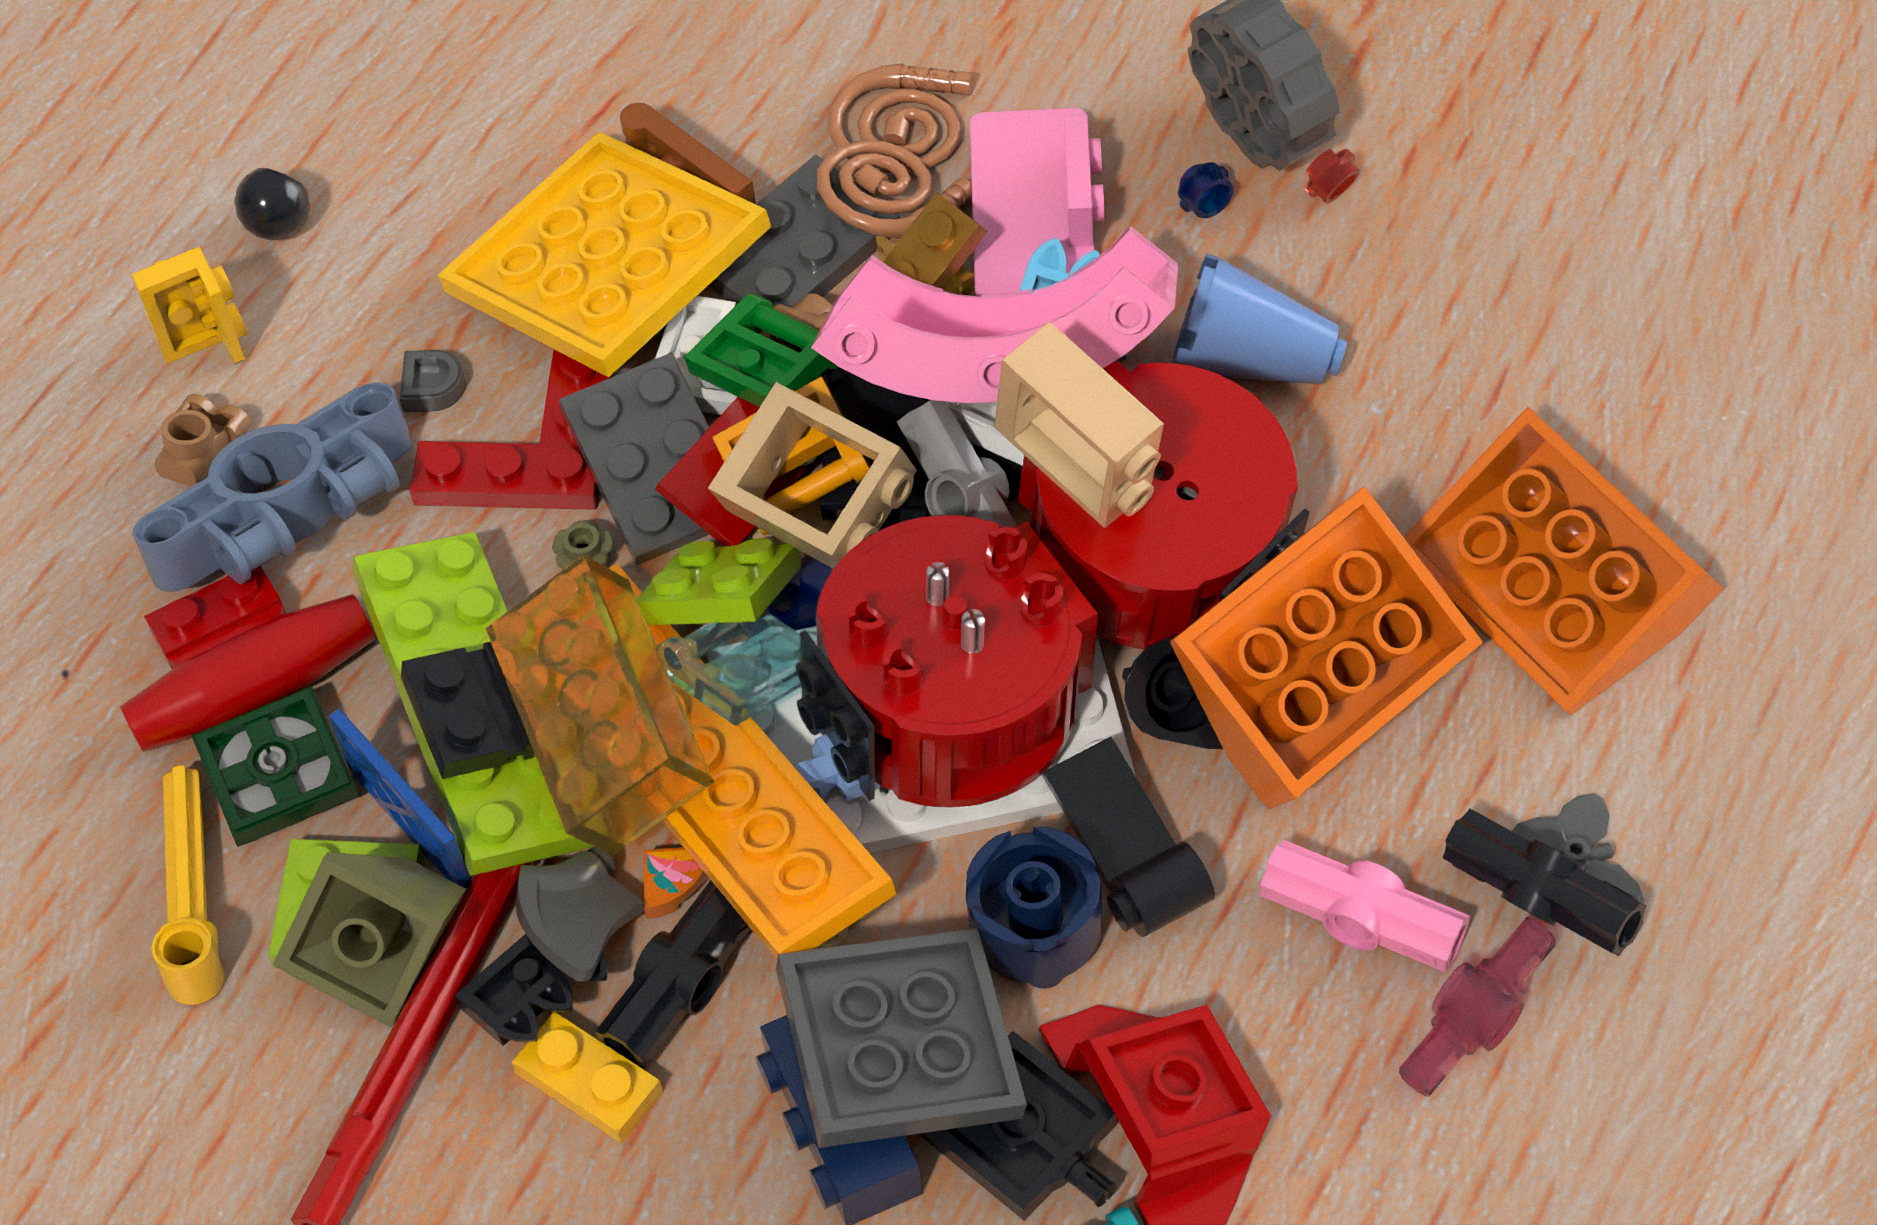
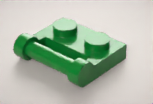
[684,293,838,407]

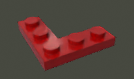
[410,349,615,510]

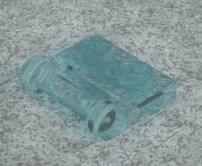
[653,607,801,726]

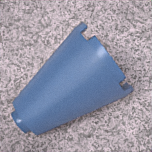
[1173,253,1347,384]

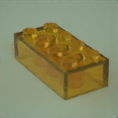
[485,554,714,856]

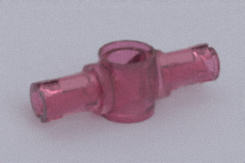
[1399,917,1556,1097]

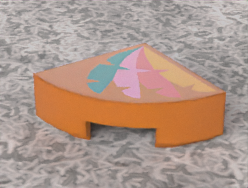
[644,847,708,919]

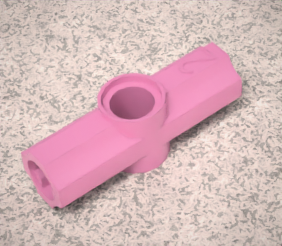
[1260,840,1470,973]

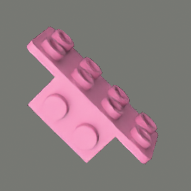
[970,108,1105,296]

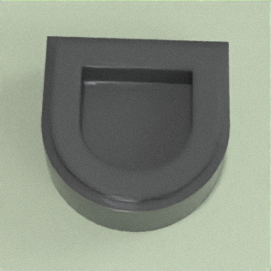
[400,350,465,412]

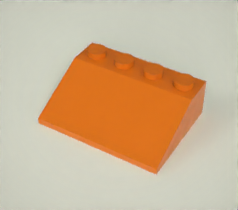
[1404,406,1724,715]
[1170,486,1484,810]

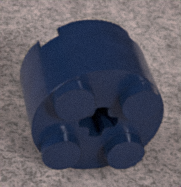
[966,827,1103,989]

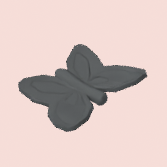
[1512,794,1645,904]

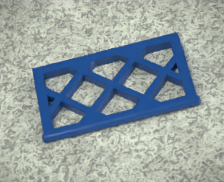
[329,709,471,898]

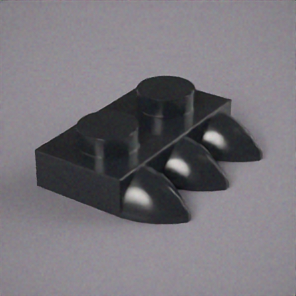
[454,934,608,1046]

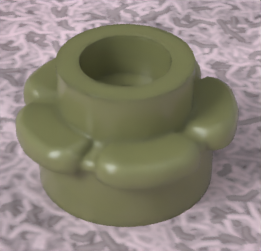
[552,520,614,580]

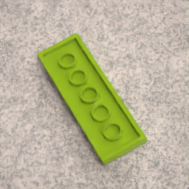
[352,532,599,876]

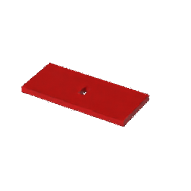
[655,376,828,546]

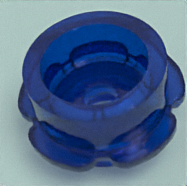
[1177,162,1234,218]

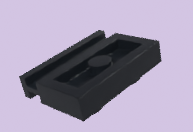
[401,641,536,779]

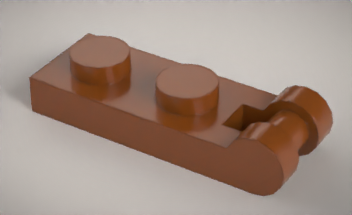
[620,102,756,204]

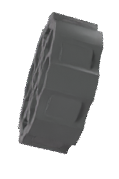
[1188,0,1340,171]

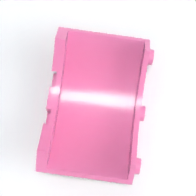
[811,226,1178,403]

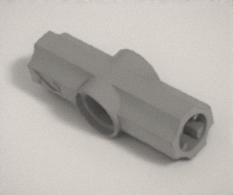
[897,400,1017,527]

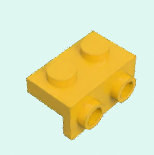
[131,247,248,364]

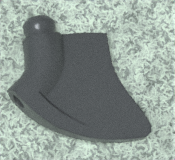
[515,846,644,982]

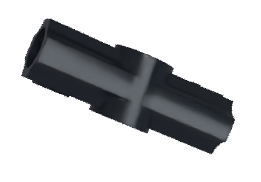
[1443,808,1647,956]
[595,880,750,1069]

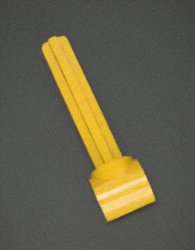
[151,765,225,1005]

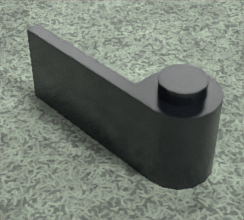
[1042,736,1215,937]

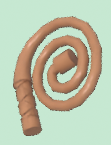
[828,63,972,173]
[817,140,972,239]

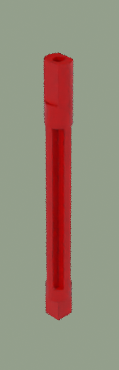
[290,861,534,1225]

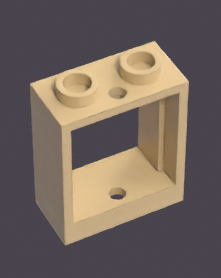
[994,321,1164,528]
[708,382,917,569]

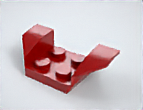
[1038,1004,1271,1225]

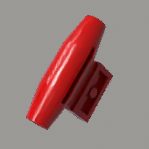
[120,566,375,752]

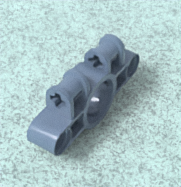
[133,383,412,592]

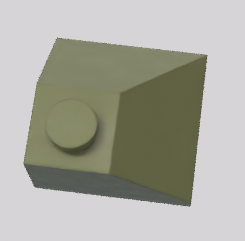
[272,852,466,1027]

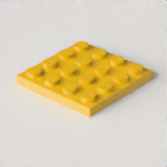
[437,131,772,377]

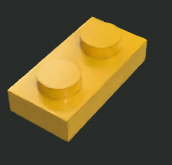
[512,1012,663,1144]

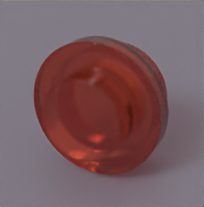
[1305,149,1361,204]

